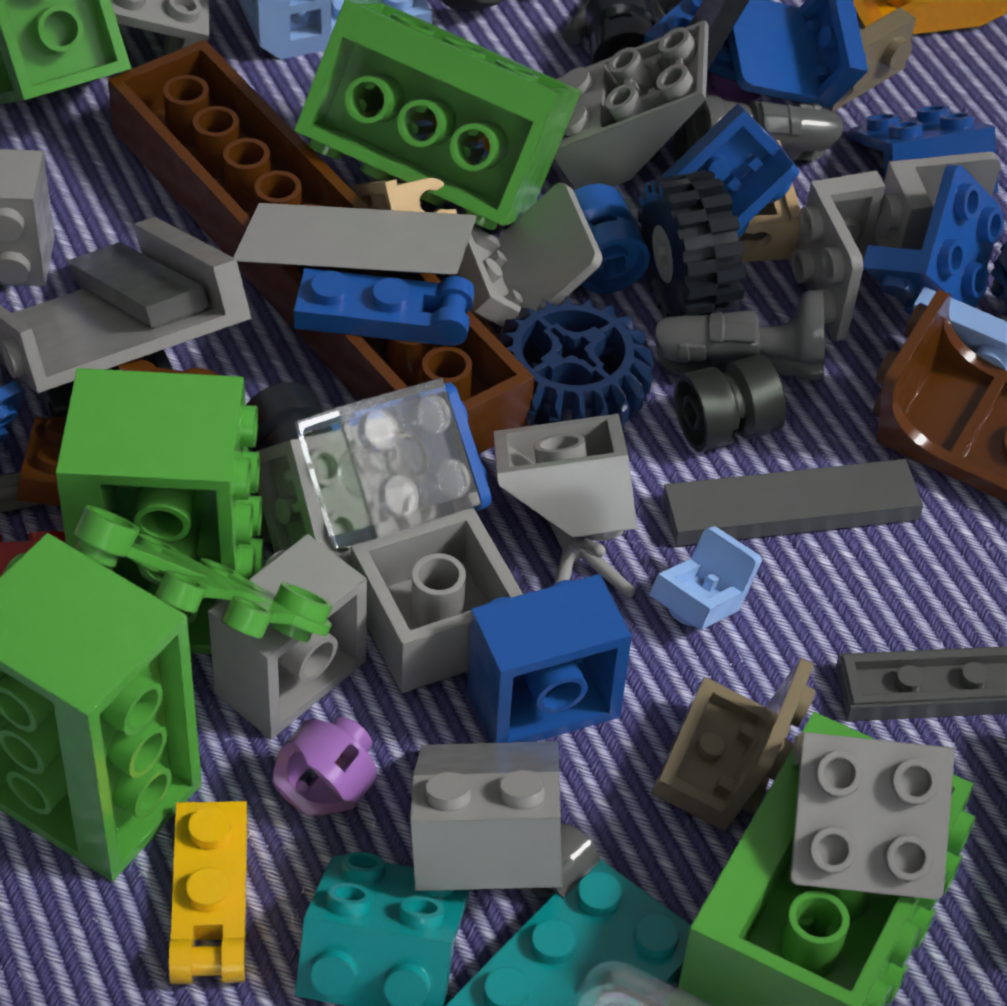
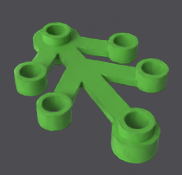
[73,505,333,642]

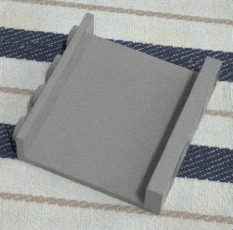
[0,217,252,393]

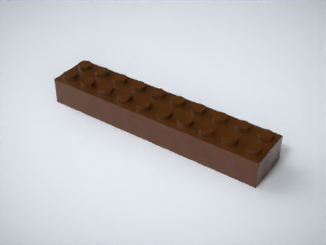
[108,40,534,454]

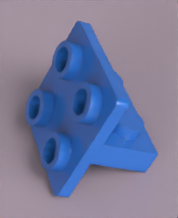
[659,103,800,238]

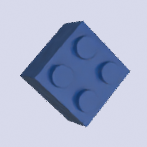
[467,574,632,743]

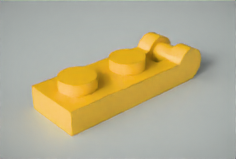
[169,801,248,985]

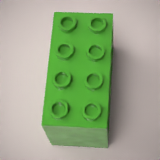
[0,0,132,105]
[294,0,582,230]
[56,368,264,654]
[0,533,202,882]
[675,712,976,1006]

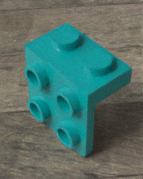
[295,852,470,1006]

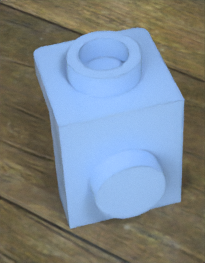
[649,526,762,630]

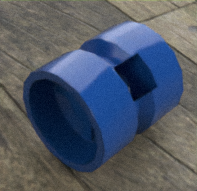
[574,183,650,294]

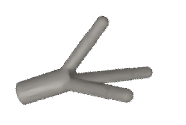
[548,521,635,597]

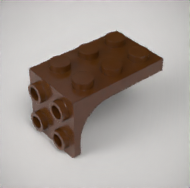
[872,289,1007,503]

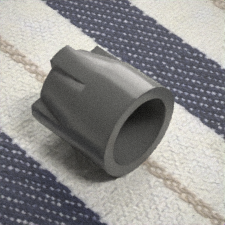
[532,824,600,899]

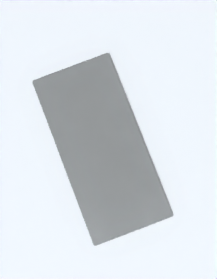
[233,203,477,275]

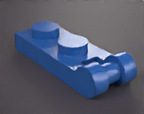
[294,268,475,346]

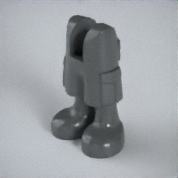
[673,95,843,164]
[655,290,825,380]

